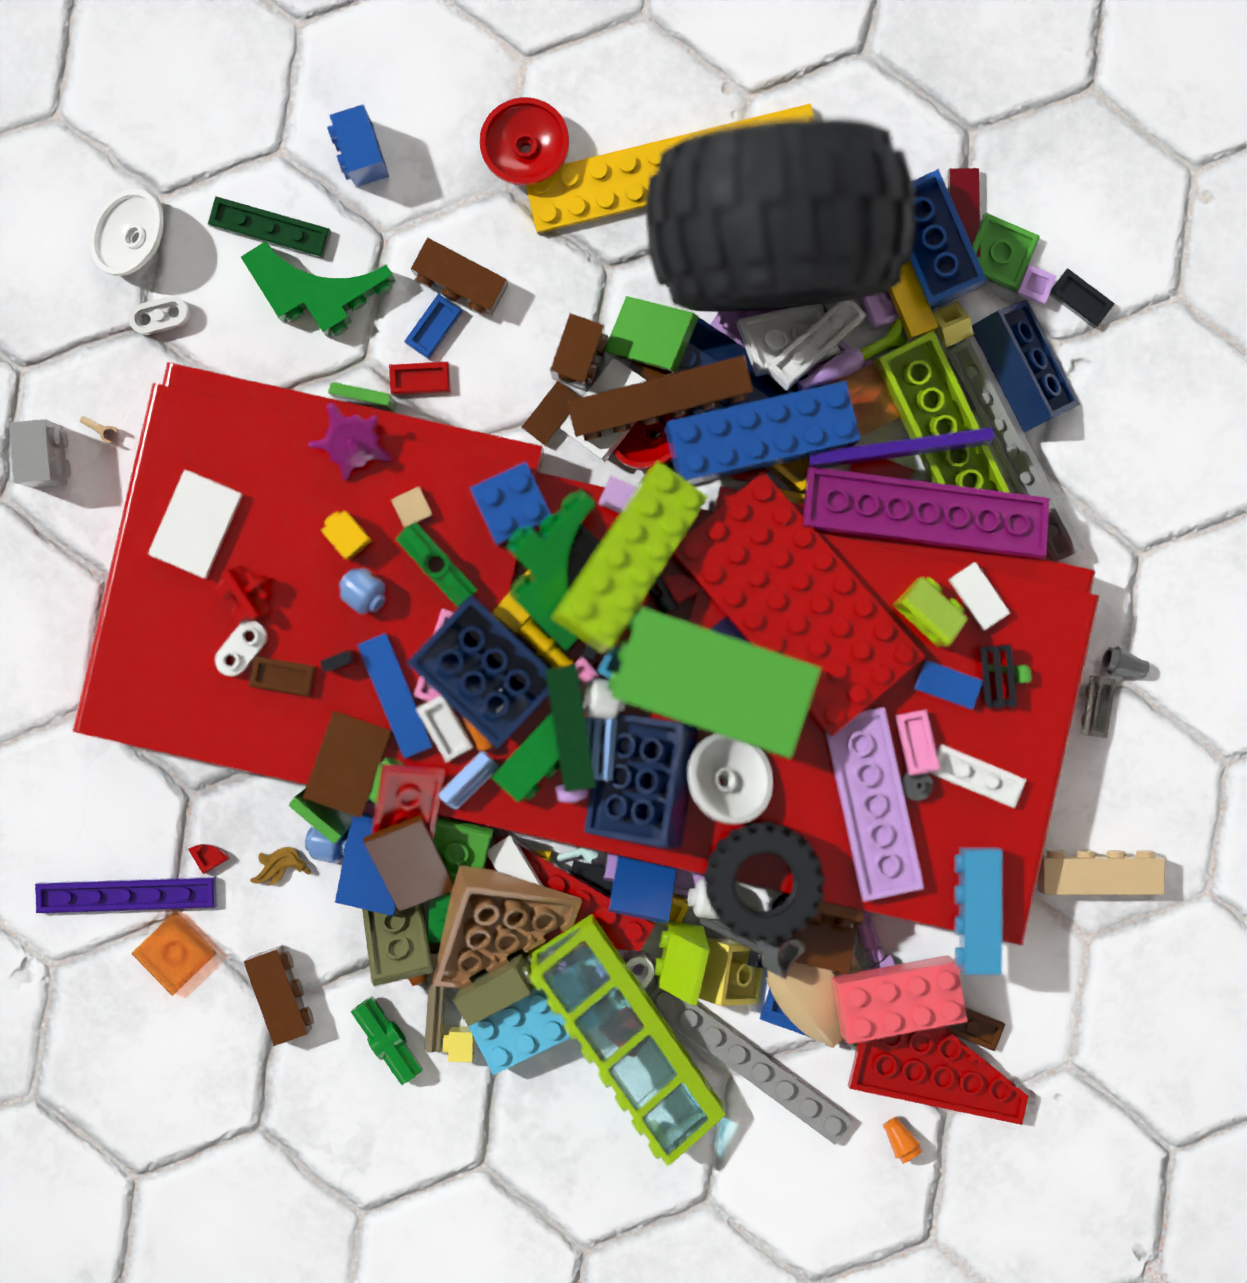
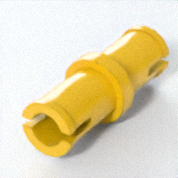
[517,619,574,667]

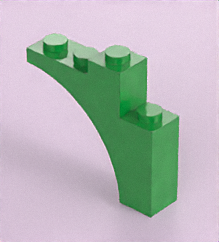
[241,241,396,337]
[506,489,596,651]

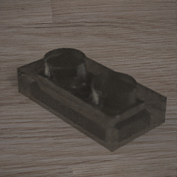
[1081,675,1116,738]

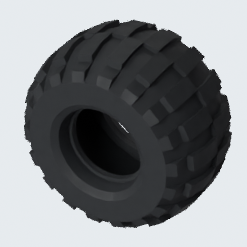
[645,118,917,312]

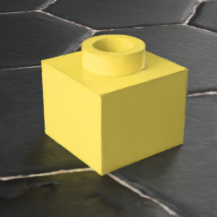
[932,302,974,347]
[443,1026,475,1062]

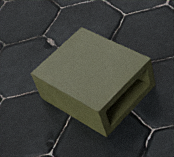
[453,949,534,1027]

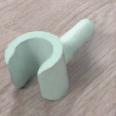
[556,847,600,863]

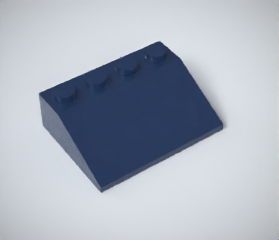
[407,595,550,748]
[584,713,699,848]

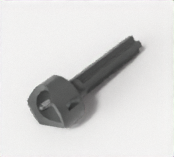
[698,918,806,979]

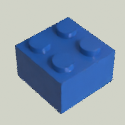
[327,104,390,187]
[470,462,550,546]

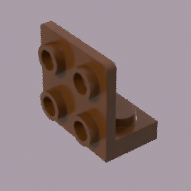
[793,901,864,974]

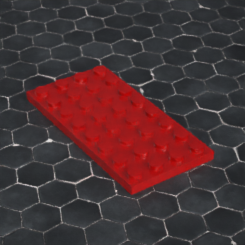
[672,472,925,737]

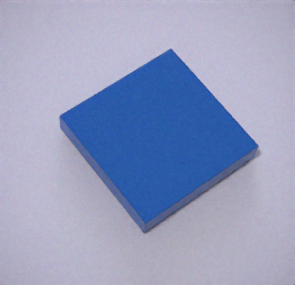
[608,855,677,924]

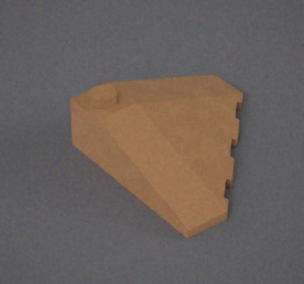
[433,865,582,989]

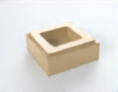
[392,487,433,528]

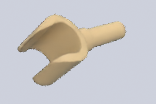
[80,416,120,444]

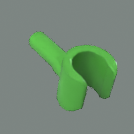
[989,664,1032,683]

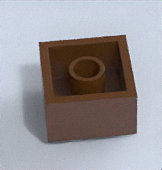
[550,313,608,390]

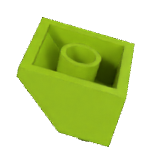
[893,577,967,647]
[654,921,709,1006]

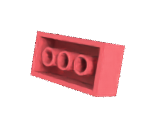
[831,955,967,1044]

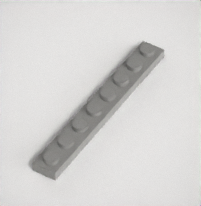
[946,336,1083,562]
[649,983,853,1145]

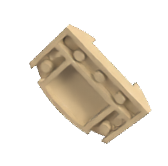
[762,933,865,1048]

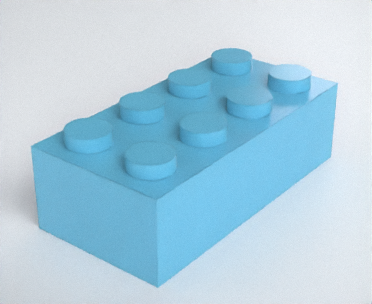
[469,962,604,1075]

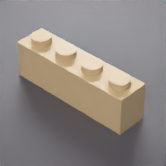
[1038,850,1164,895]

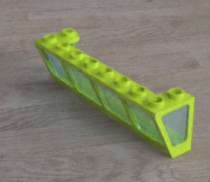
[530,914,726,1166]

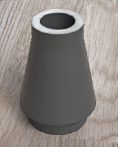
[1102,646,1150,678]

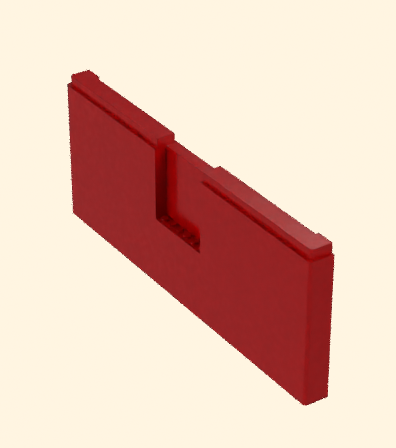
[72,362,1100,945]

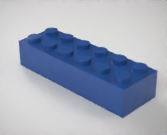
[665,381,861,484]

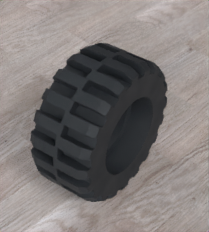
[704,821,825,944]

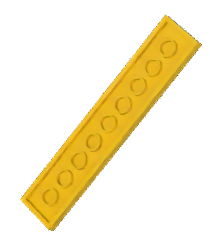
[525,103,814,234]

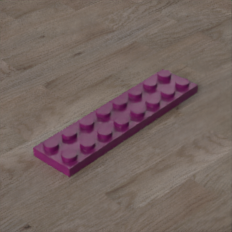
[803,467,1050,559]

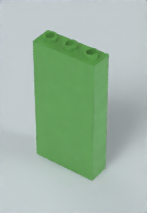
[607,607,821,758]

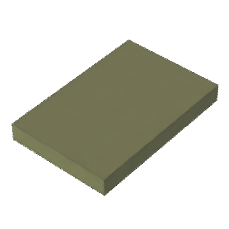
[362,902,433,987]

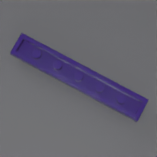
[808,428,995,468]
[35,877,217,913]

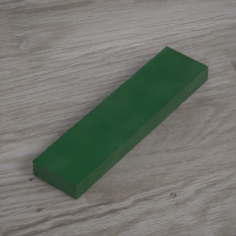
[207,196,331,259]
[545,664,596,792]

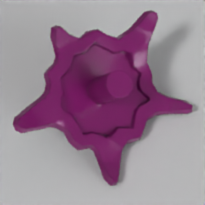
[308,403,392,480]

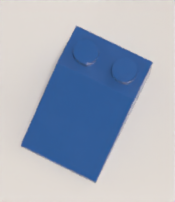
[335,814,396,916]

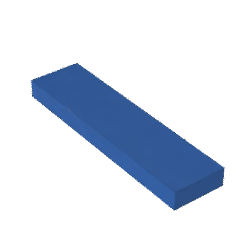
[357,633,433,758]

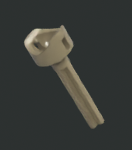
[424,942,446,1053]

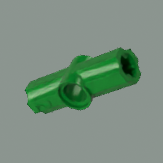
[396,522,478,608]
[351,995,423,1085]

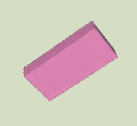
[896,710,940,777]

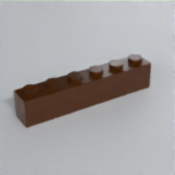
[566,355,754,441]

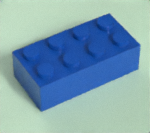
[911,169,987,310]

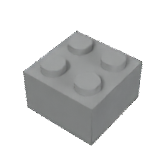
[9,419,71,488]

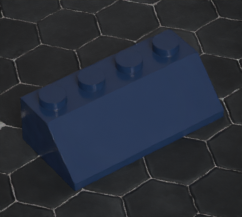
[972,299,1080,433]
[673,317,782,408]

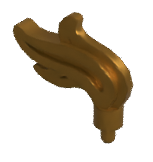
[250,847,311,885]

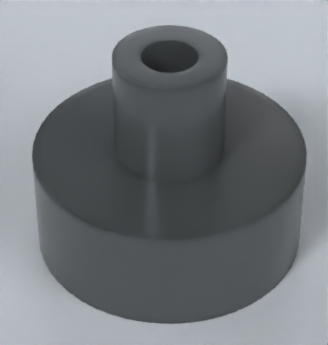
[901,772,933,801]

